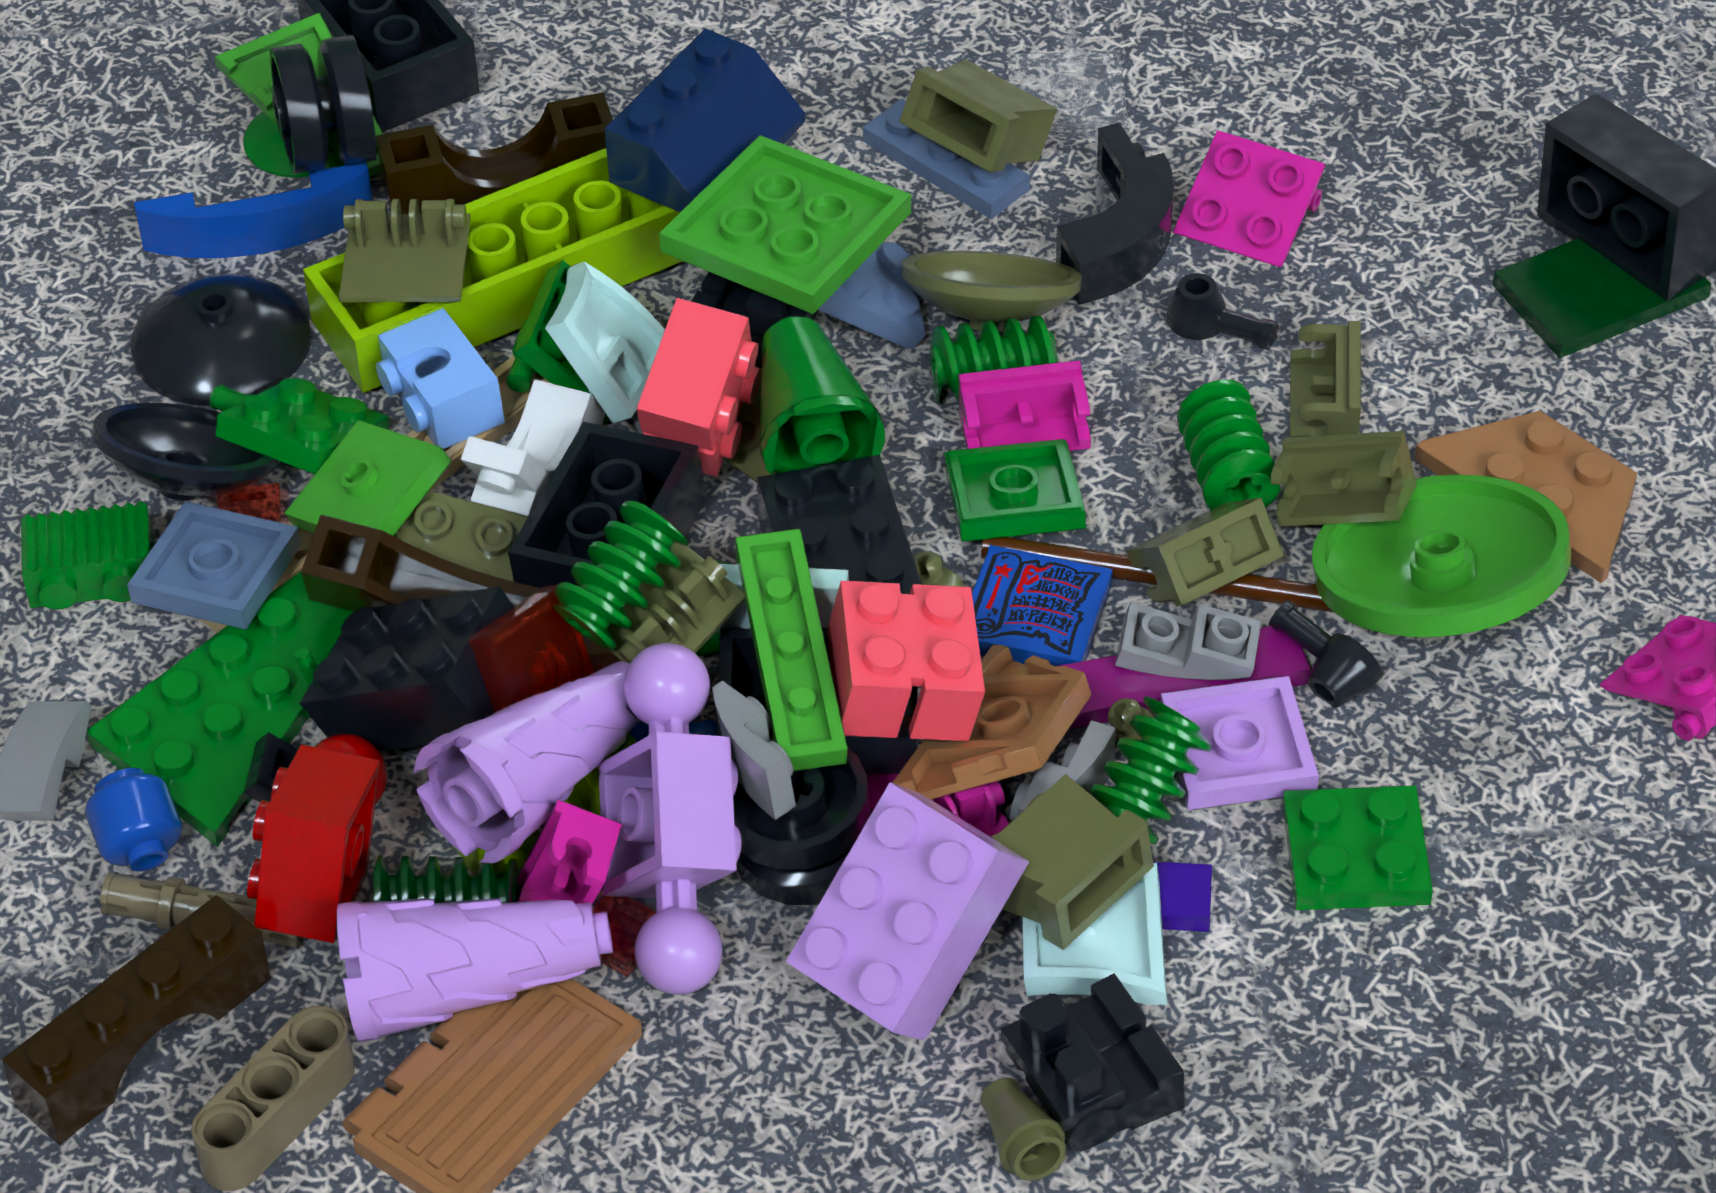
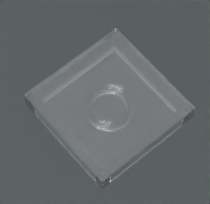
[1007,50,1128,142]

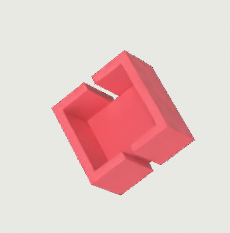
[637,298,761,477]
[827,580,985,741]

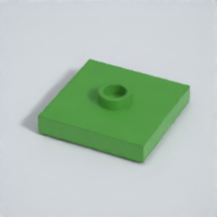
[284,420,451,536]

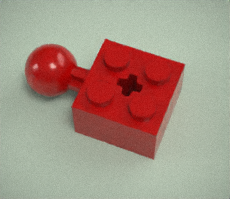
[247,734,387,943]

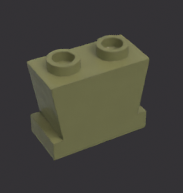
[899,59,1057,173]
[991,774,1154,950]

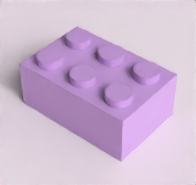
[786,782,1029,1040]

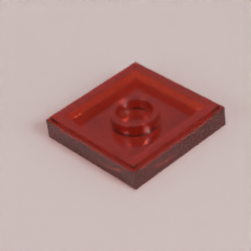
[469,584,595,713]

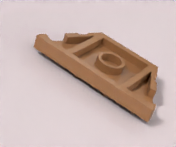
[1415,411,1637,583]
[893,645,1092,799]

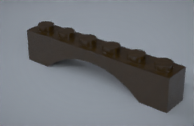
[301,515,620,674]

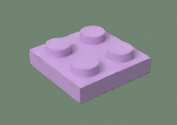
[1161,676,1319,810]

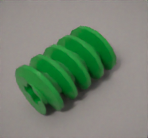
[930,315,1058,403]
[1177,380,1281,510]
[553,500,689,651]
[1090,696,1212,845]

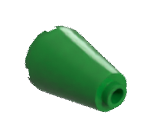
[760,317,886,474]

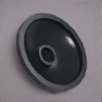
[131,273,311,406]
[92,403,278,501]

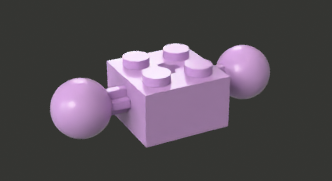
[598,643,741,995]

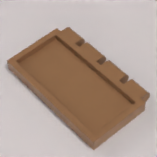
[342,978,642,1193]

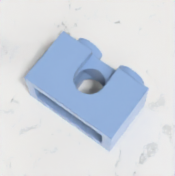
[376,308,505,449]

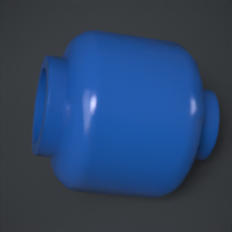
[85,768,183,872]

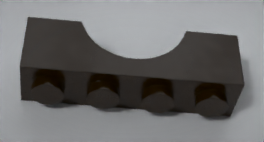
[376,92,613,214]
[1,895,271,1145]

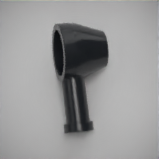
[1167,273,1279,350]
[1269,600,1382,708]

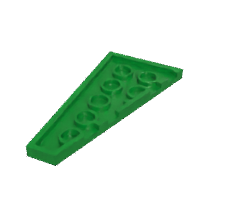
[86,533,397,847]

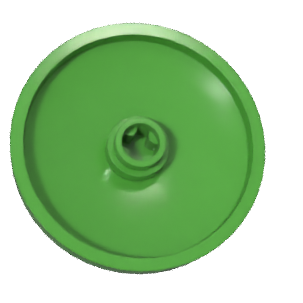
[1312,475,1571,637]

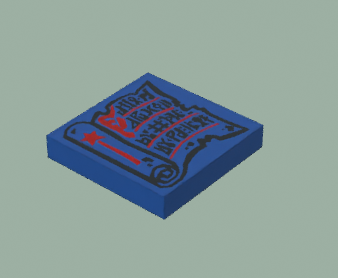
[972,545,1113,666]

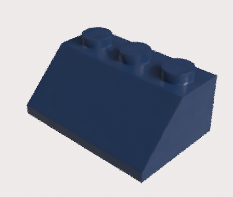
[604,28,805,212]

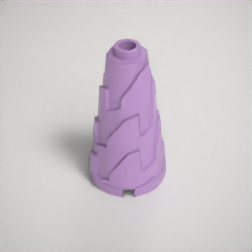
[414,661,641,863]
[337,898,613,1042]

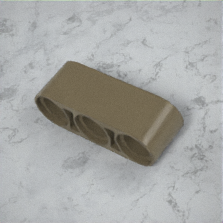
[191,1006,355,1191]

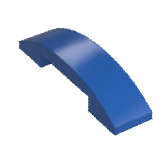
[134,162,373,258]

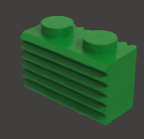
[21,501,155,610]

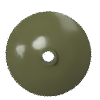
[901,251,1082,332]

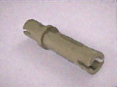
[100,871,303,949]

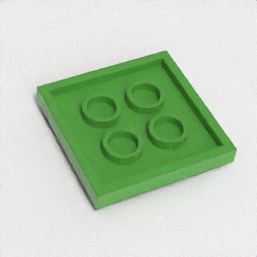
[659,135,911,314]

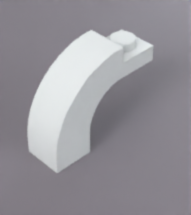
[461,379,606,517]

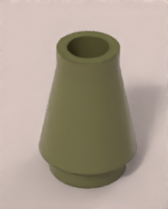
[980,1078,1066,1181]

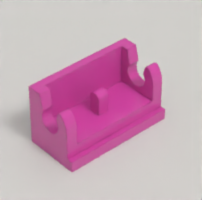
[959,360,1091,451]
[517,800,622,904]

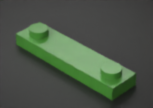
[735,529,847,771]

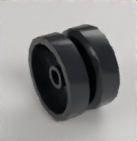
[270,35,377,174]
[733,737,873,905]

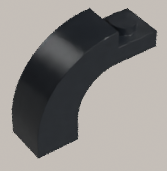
[1056,122,1174,305]

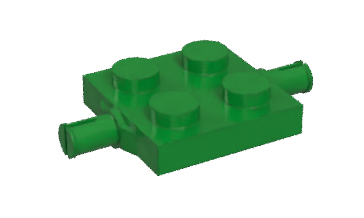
[210,378,389,474]

